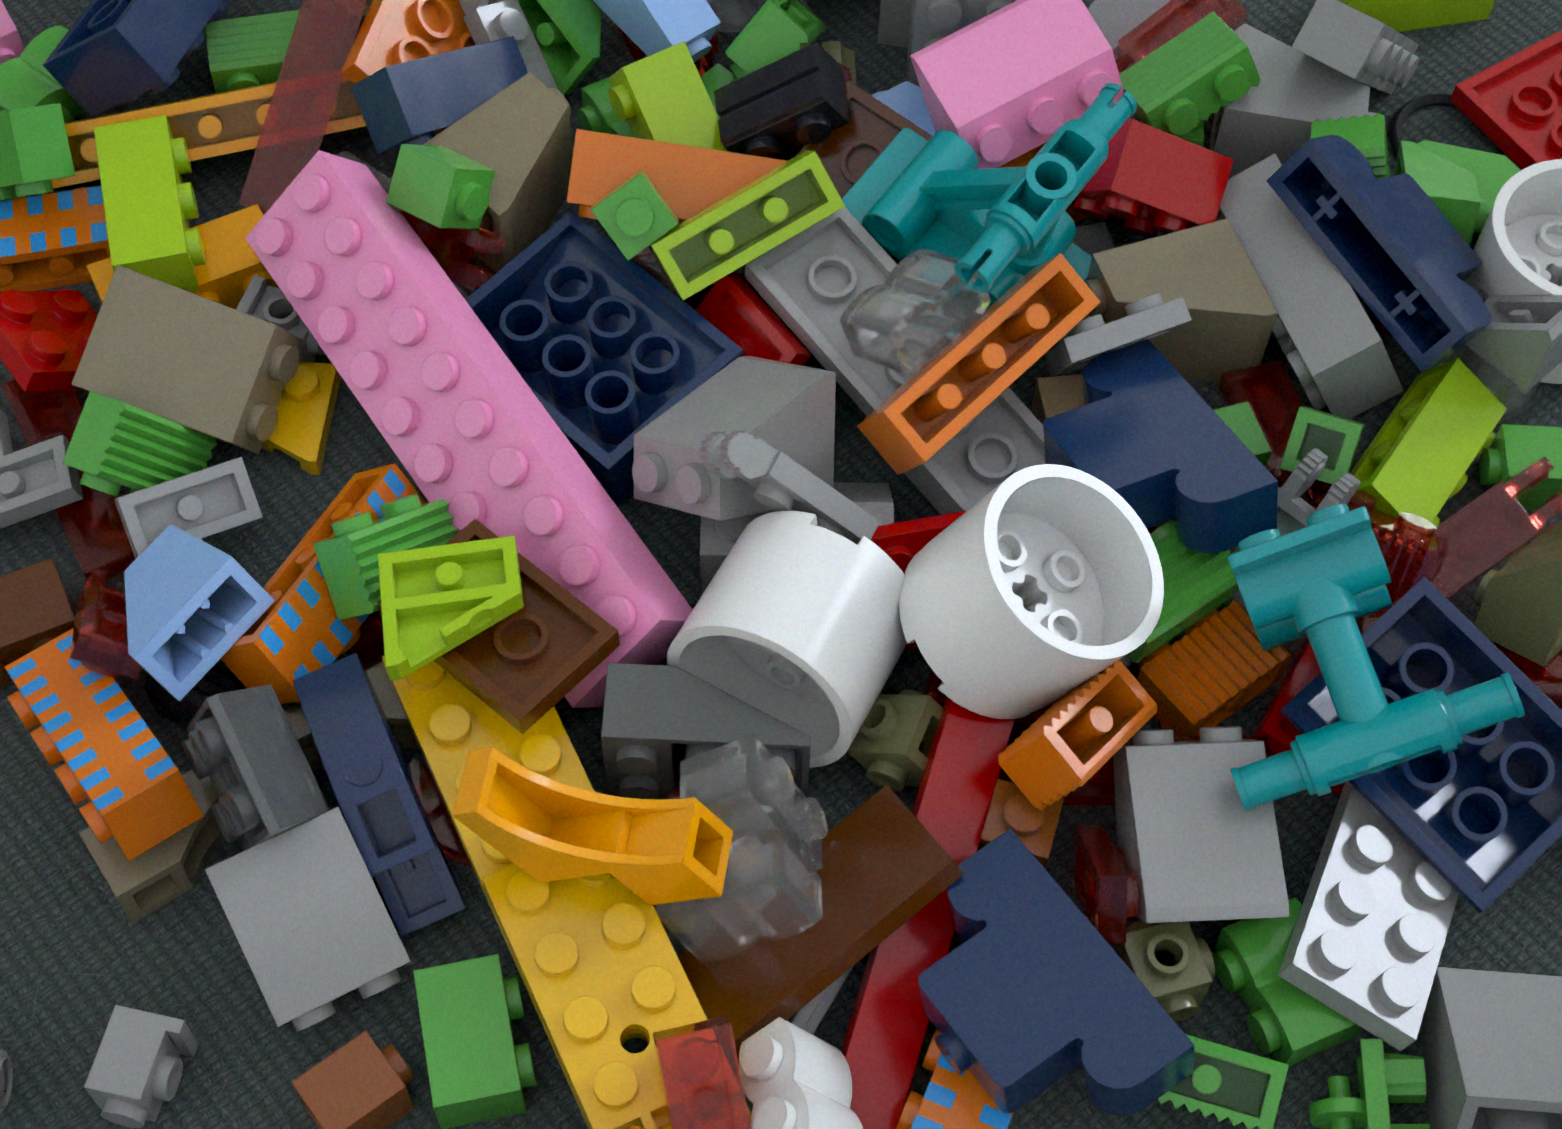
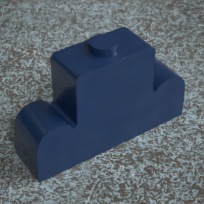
[1266,135,1491,372]
[1043,339,1278,553]
[918,828,1194,1116]

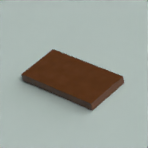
[677,784,964,1058]

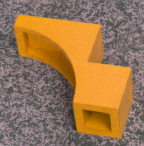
[452,746,734,905]

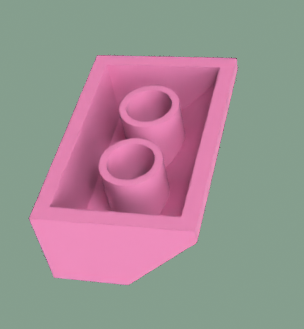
[910,0,1124,169]

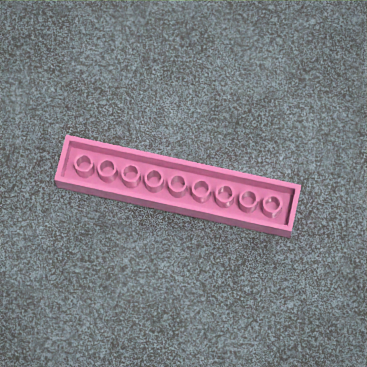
[245,150,693,708]

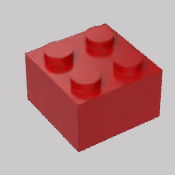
[1073,119,1234,238]

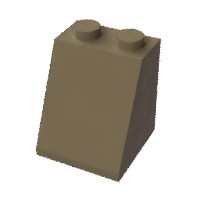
[422,72,574,276]
[1082,218,1278,386]
[72,265,302,455]

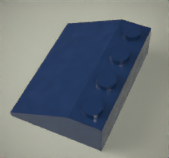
[465,211,743,506]
[1279,577,1562,914]

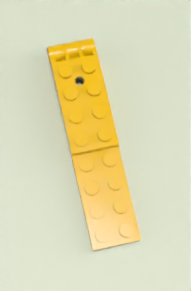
[381,655,751,1129]

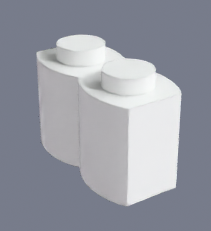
[739,1017,863,1129]

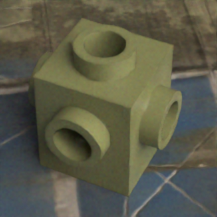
[847,690,944,791]
[1114,920,1215,1023]

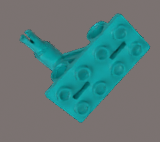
[842,83,1137,317]
[1227,504,1525,812]

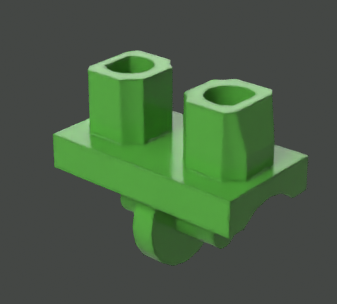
[1309,1039,1430,1129]

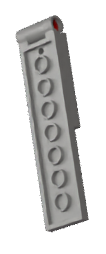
[744,207,1134,668]

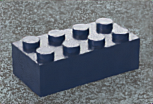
[43,0,229,117]

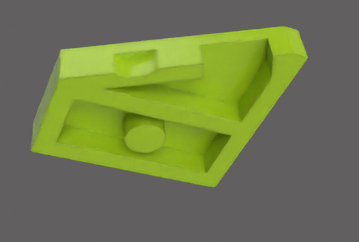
[378,535,524,681]

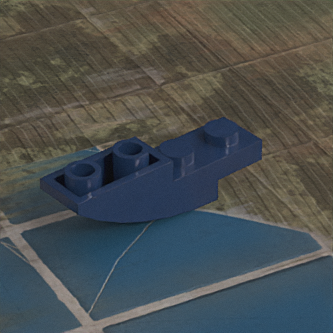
[293,652,467,937]

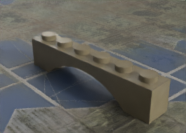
[79,662,420,924]

